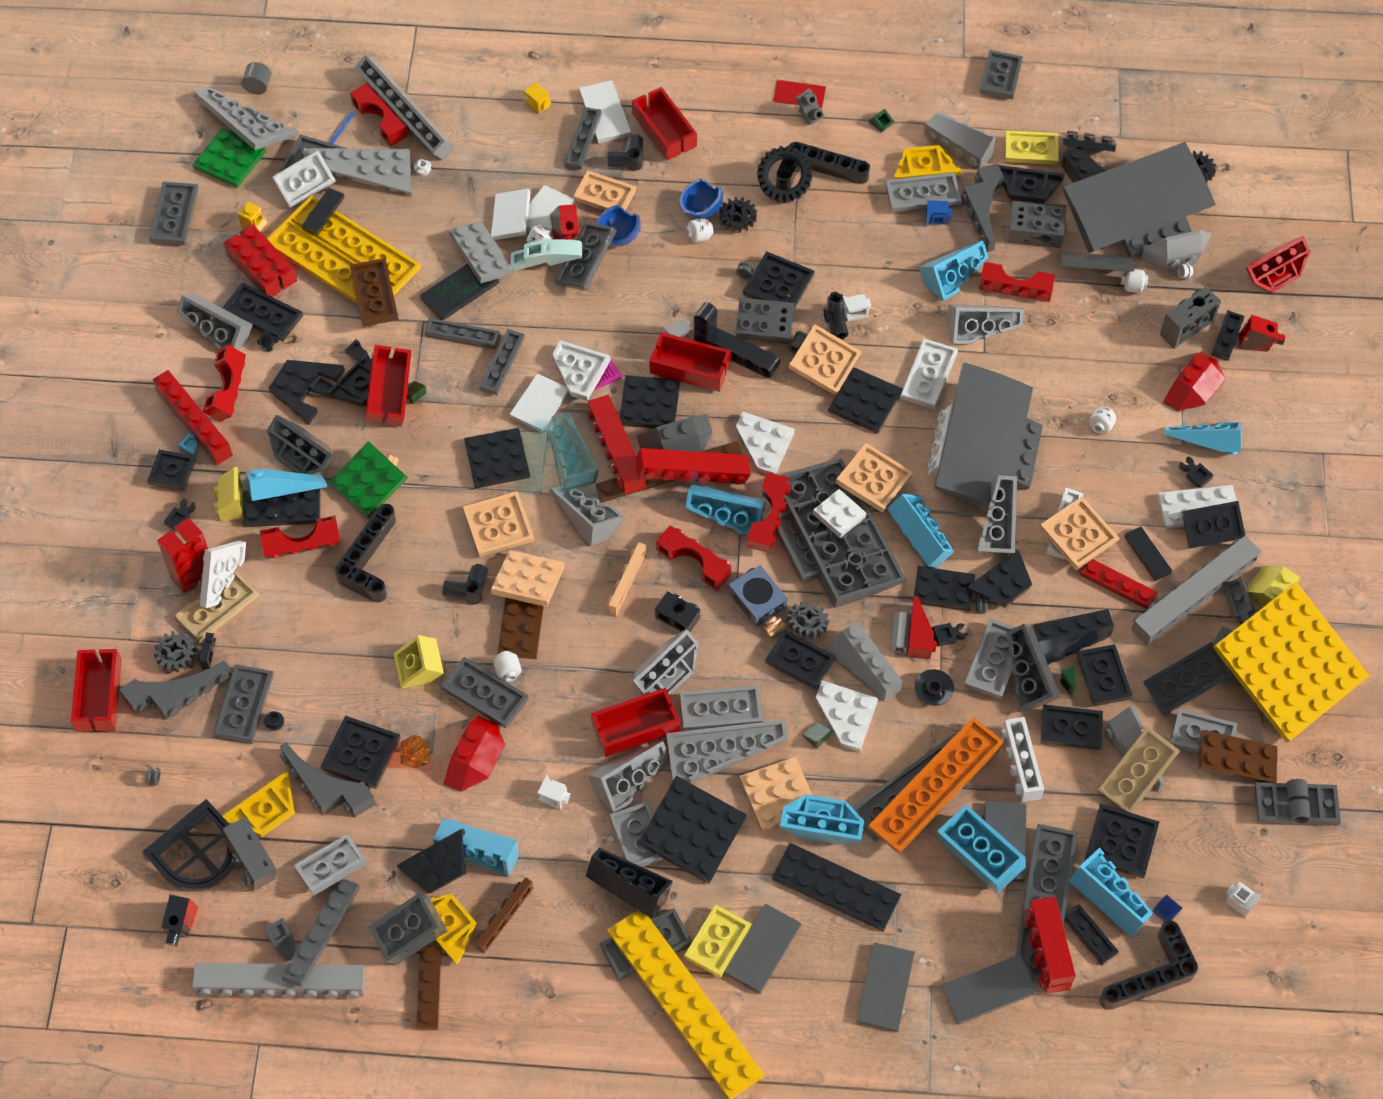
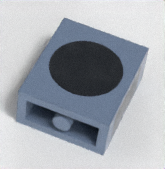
[728,565,788,627]

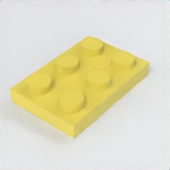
[1005,130,1059,165]
[684,904,752,978]

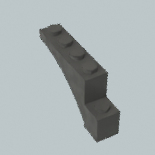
[961,163,1003,252]
[119,660,231,720]
[279,742,376,817]

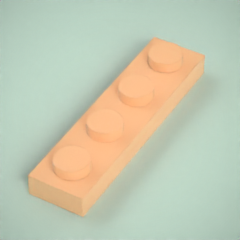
[607,542,646,616]

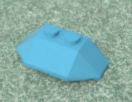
[780,794,864,845]

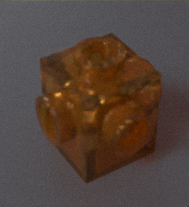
[400,735,430,769]

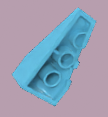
[919,240,988,301]
[1164,422,1242,455]
[244,469,327,501]

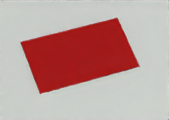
[773,80,826,108]

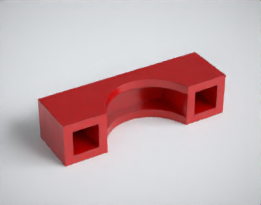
[350,83,408,147]
[979,262,1055,302]
[203,344,246,422]
[747,472,791,553]
[260,515,341,558]
[656,525,731,591]

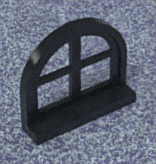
[142,799,234,891]

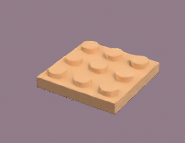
[788,324,862,396]
[835,443,913,513]
[463,491,535,557]
[1039,497,1120,570]
[491,550,564,607]
[740,757,812,832]

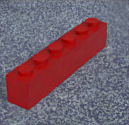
[153,370,233,465]
[586,394,647,495]
[635,448,751,485]

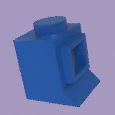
[926,200,952,226]

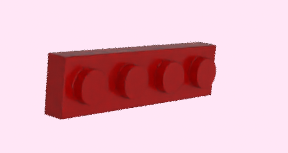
[1079,559,1158,609]

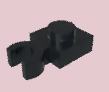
[1179,456,1214,488]
[164,498,196,530]
[932,623,968,647]
[197,632,216,670]

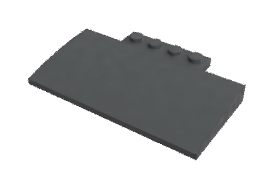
[1062,142,1216,257]
[934,362,1043,512]
[775,458,906,608]

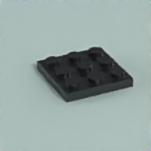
[743,251,815,310]
[828,367,903,434]
[619,375,680,429]
[464,427,530,489]
[320,715,401,789]
[1084,803,1159,879]

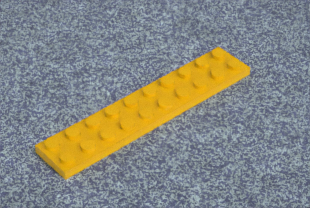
[607,910,765,1099]

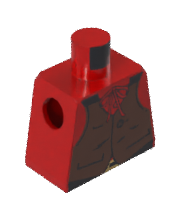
[550,204,579,240]
[1238,315,1285,352]

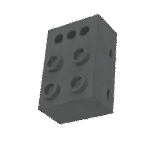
[1008,201,1066,248]
[1160,287,1221,349]
[736,298,794,344]
[223,817,276,891]
[369,892,448,965]

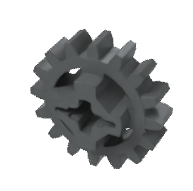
[786,601,829,640]
[153,631,197,672]

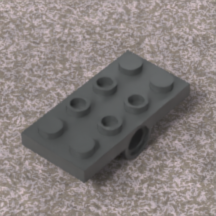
[1254,779,1341,825]

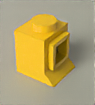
[524,81,551,113]
[238,201,268,231]

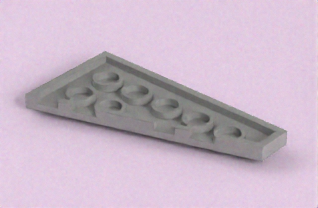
[194,87,298,150]
[304,148,411,196]
[666,720,788,783]

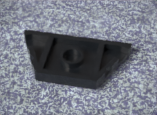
[998,165,1065,203]
[966,549,1033,608]
[397,829,466,894]

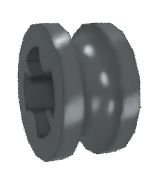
[736,261,754,279]
[146,767,161,786]

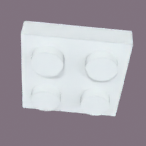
[812,489,867,538]

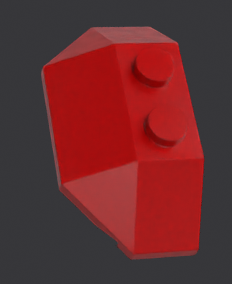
[1246,236,1311,293]
[1163,352,1225,412]
[444,716,505,792]

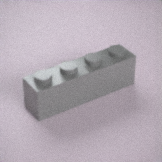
[924,111,996,168]
[176,293,253,350]
[977,475,1017,554]
[824,622,903,701]

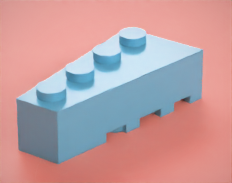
[433,818,519,877]

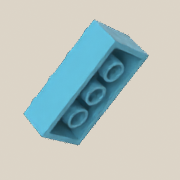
[937,805,1026,894]

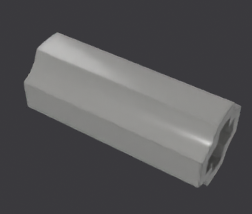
[891,612,911,654]

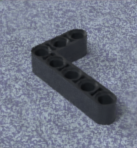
[776,142,870,190]
[694,302,781,378]
[335,504,396,603]
[1099,920,1198,1010]

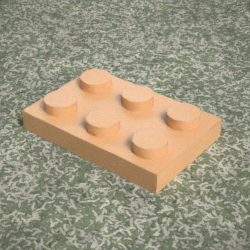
[573,170,636,211]

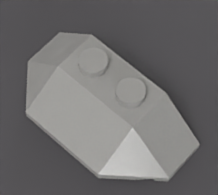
[1140,230,1212,270]
[632,629,699,696]

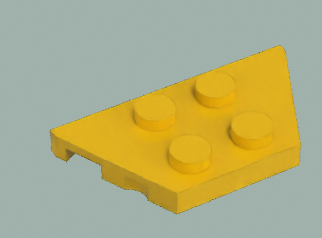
[894,145,961,179]
[223,771,295,838]
[431,893,477,965]

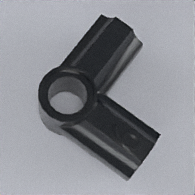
[608,135,644,171]
[823,291,849,340]
[442,564,488,605]

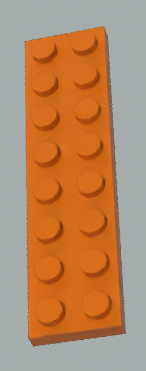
[868,717,1004,854]

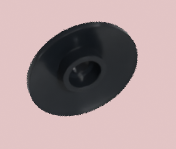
[914,669,954,706]

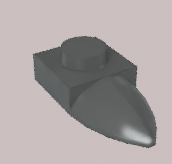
[264,918,295,960]

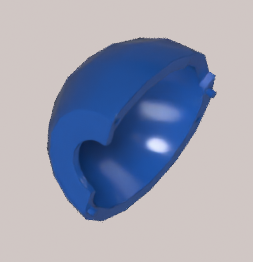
[679,178,723,219]
[596,205,641,247]

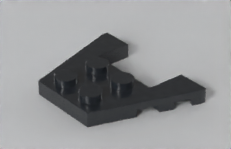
[309,339,371,407]
[269,360,345,425]

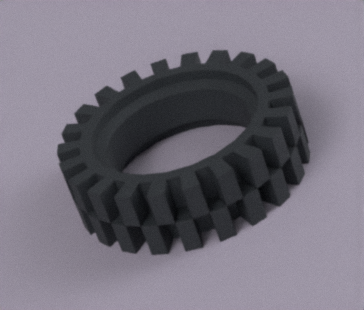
[757,146,812,203]

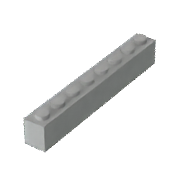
[355,55,455,160]
[1131,536,1262,646]
[192,963,366,999]

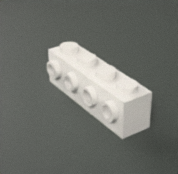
[928,403,953,478]
[1000,717,1044,802]

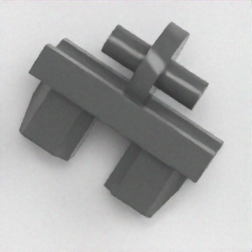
[795,89,824,125]

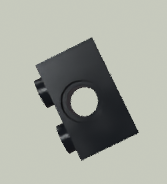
[655,591,700,632]

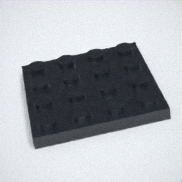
[638,775,747,884]

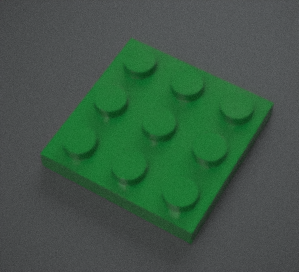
[193,128,266,188]
[329,441,408,519]

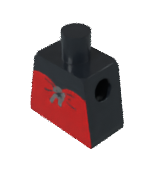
[162,894,198,947]

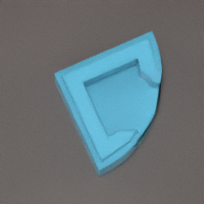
[178,432,198,456]

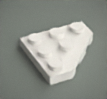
[553,340,611,401]
[736,412,795,474]
[200,540,246,608]
[815,681,878,752]

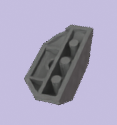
[636,414,713,452]
[267,415,334,475]

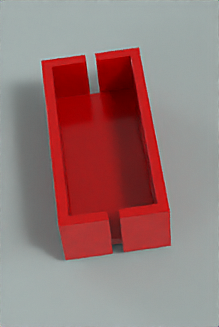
[632,86,697,161]
[223,224,297,297]
[649,332,731,392]
[364,345,412,426]
[157,518,208,593]
[71,649,122,732]
[591,688,680,757]
[1024,896,1076,994]

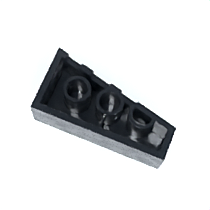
[1061,147,1105,183]
[585,848,673,919]

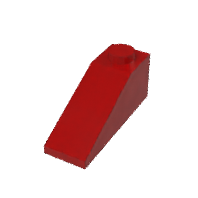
[907,596,937,659]

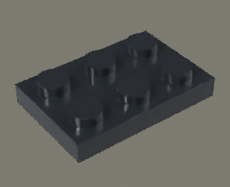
[1062,130,1116,152]
[1181,501,1246,549]
[912,566,975,611]
[765,630,836,690]
[1077,644,1133,707]
[1040,704,1103,750]

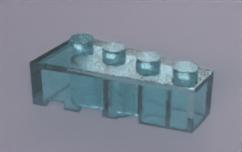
[548,412,599,492]

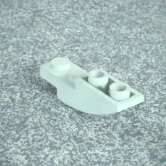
[511,240,582,271]

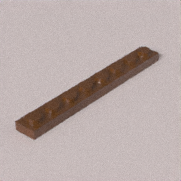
[596,441,743,503]

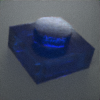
[1152,895,1182,922]

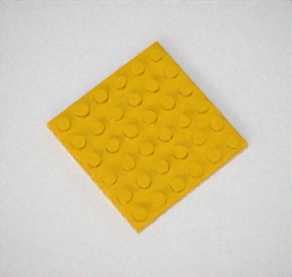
[1213,582,1369,743]

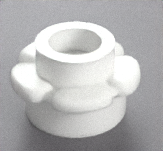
[414,159,431,176]
[1177,262,1193,280]

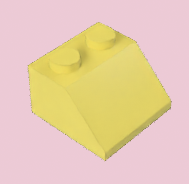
[214,467,243,521]
[1247,565,1301,607]
[394,635,444,688]

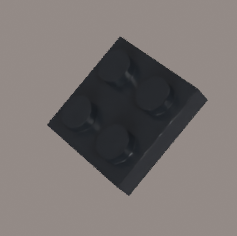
[147,449,196,492]

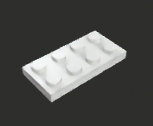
[1157,485,1237,529]

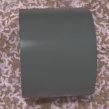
[241,62,272,94]

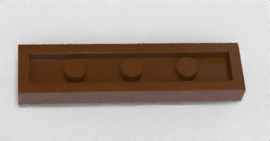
[476,877,533,954]
[416,947,442,1030]

